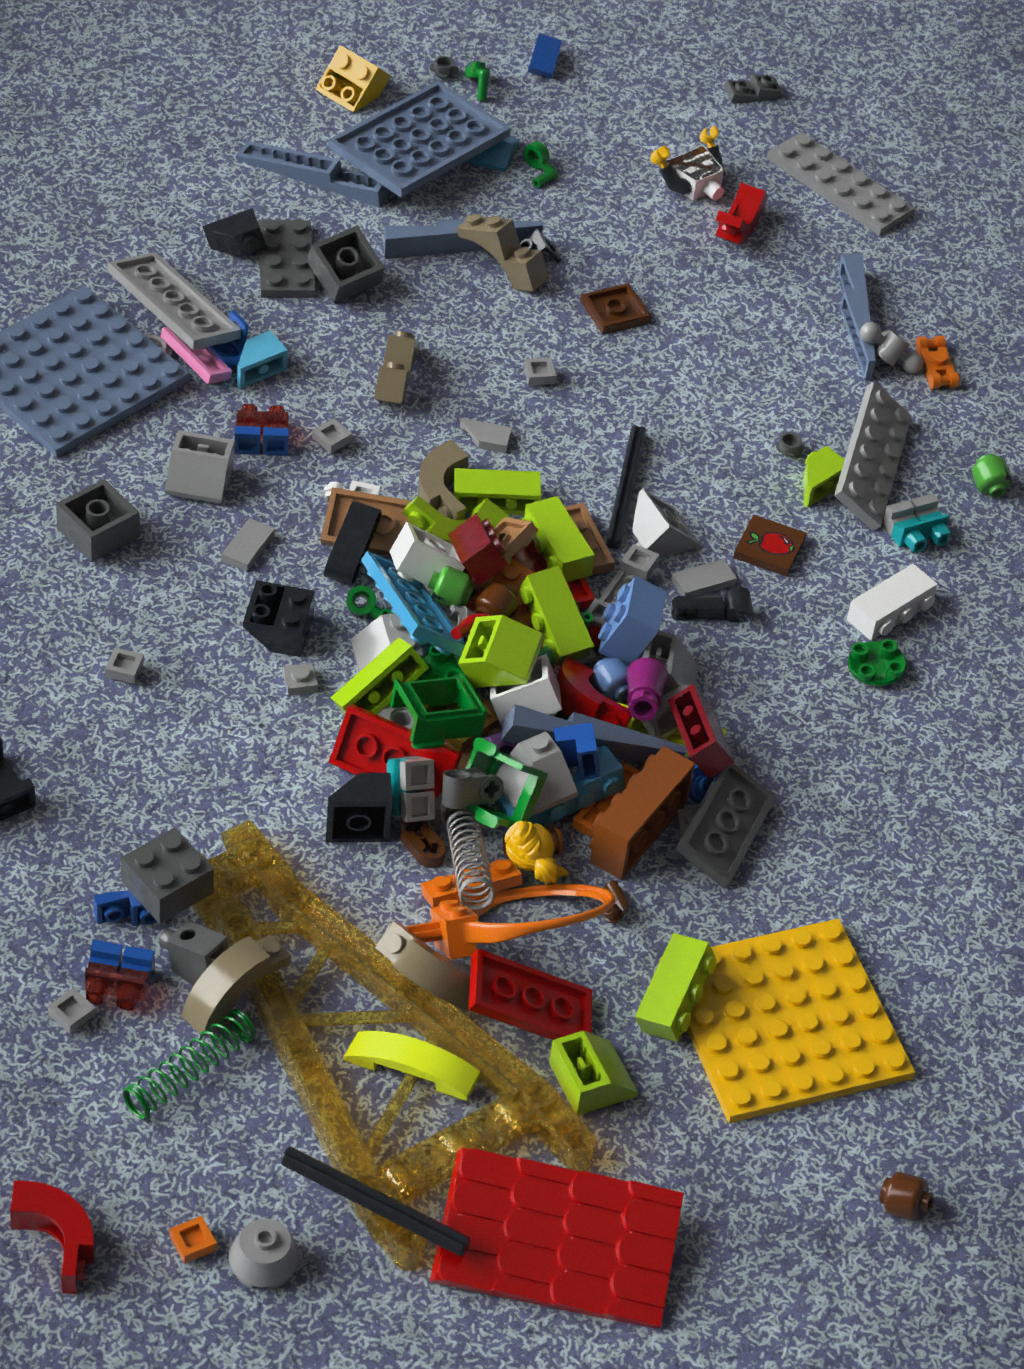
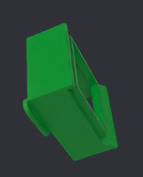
[390,673,487,749]
[465,737,548,829]

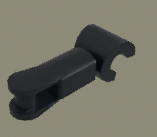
[671,587,754,622]

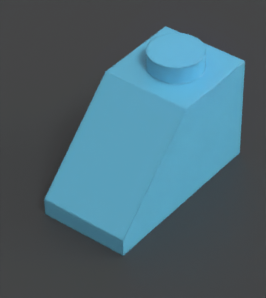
[237,331,288,389]

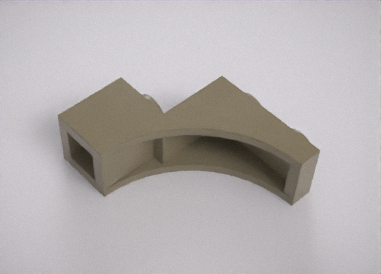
[456,214,549,292]
[374,331,421,405]

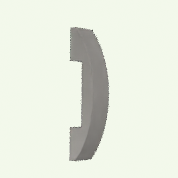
[586,544,659,628]

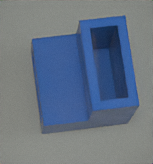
[553,722,600,780]

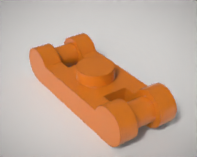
[915,335,960,389]

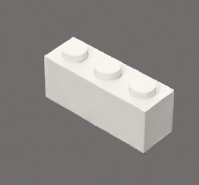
[847,564,938,641]

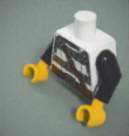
[650,126,725,201]

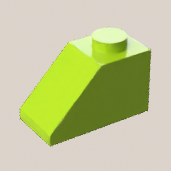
[803,446,845,507]

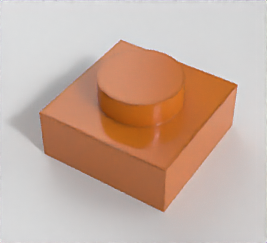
[169,1216,217,1264]

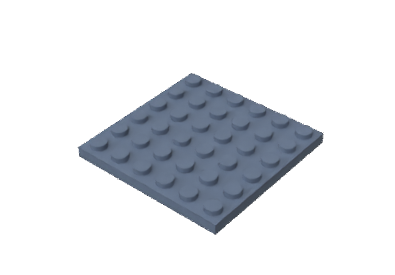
[0,285,190,457]

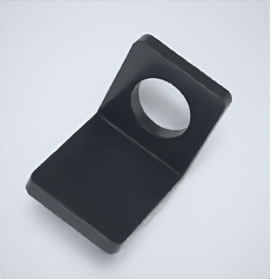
[520,229,562,262]

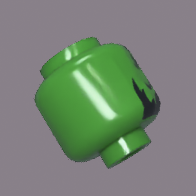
[972,454,1012,497]
[428,566,474,608]

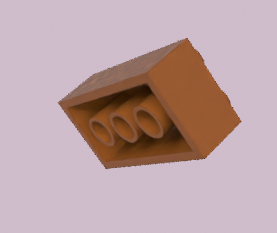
[589,746,696,880]

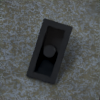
[202,208,267,256]

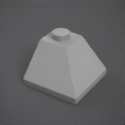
[632,489,701,559]
[496,731,578,816]

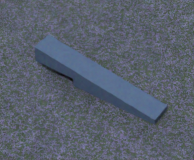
[236,141,390,208]
[383,219,543,259]
[838,253,876,380]
[501,704,687,763]

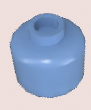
[591,658,628,702]

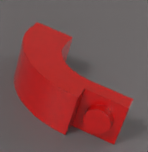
[715,183,769,245]
[556,657,632,728]
[10,1180,94,1294]

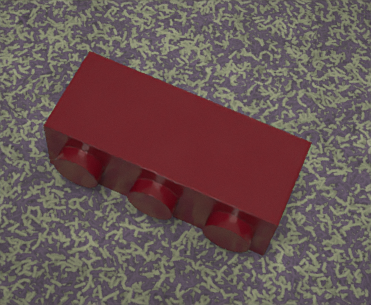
[448,513,508,586]
[668,684,735,779]

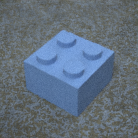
[598,576,667,667]

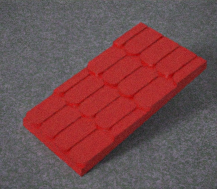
[429,1147,684,1329]

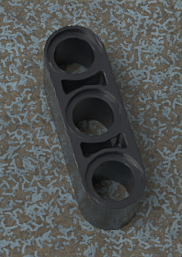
[324,500,382,586]

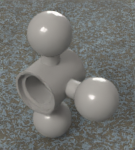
[860,322,924,374]

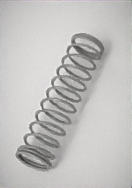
[446,810,495,910]

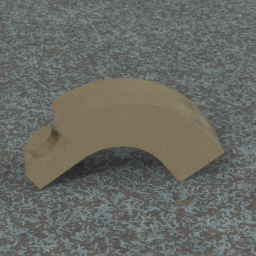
[418,440,469,520]
[375,921,471,1010]
[181,935,292,1037]

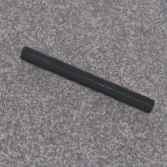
[606,425,646,549]
[281,1146,470,1256]

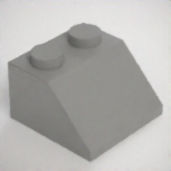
[350,613,424,672]

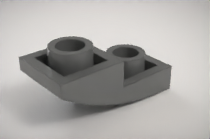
[724,74,782,103]

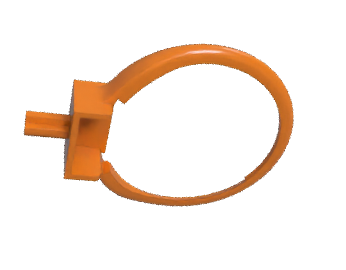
[406,884,616,960]

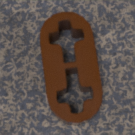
[399,820,446,868]

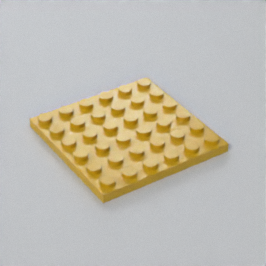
[659,918,915,1123]

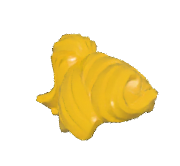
[504,821,569,885]

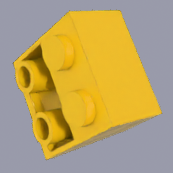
[315,45,391,113]

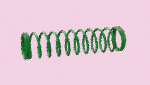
[123,1009,256,1119]

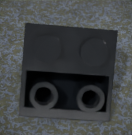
[243,580,315,657]

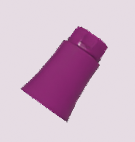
[626,658,669,721]

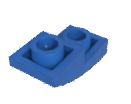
[527,33,562,79]
[93,891,157,926]

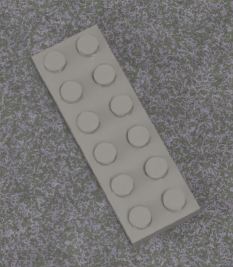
[766,132,915,236]
[108,252,241,350]
[834,381,912,530]

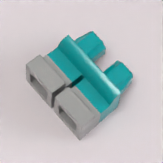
[882,493,951,553]
[387,756,435,822]

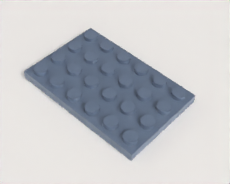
[328,81,511,197]

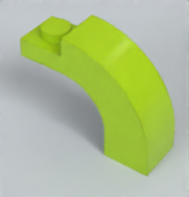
[402,495,509,544]

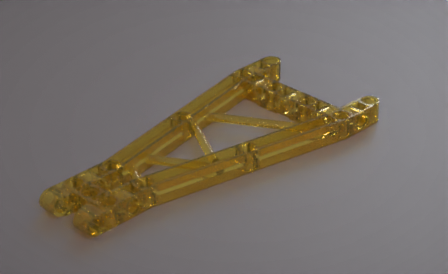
[191,820,596,1271]

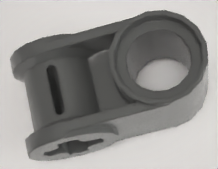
[442,767,504,809]

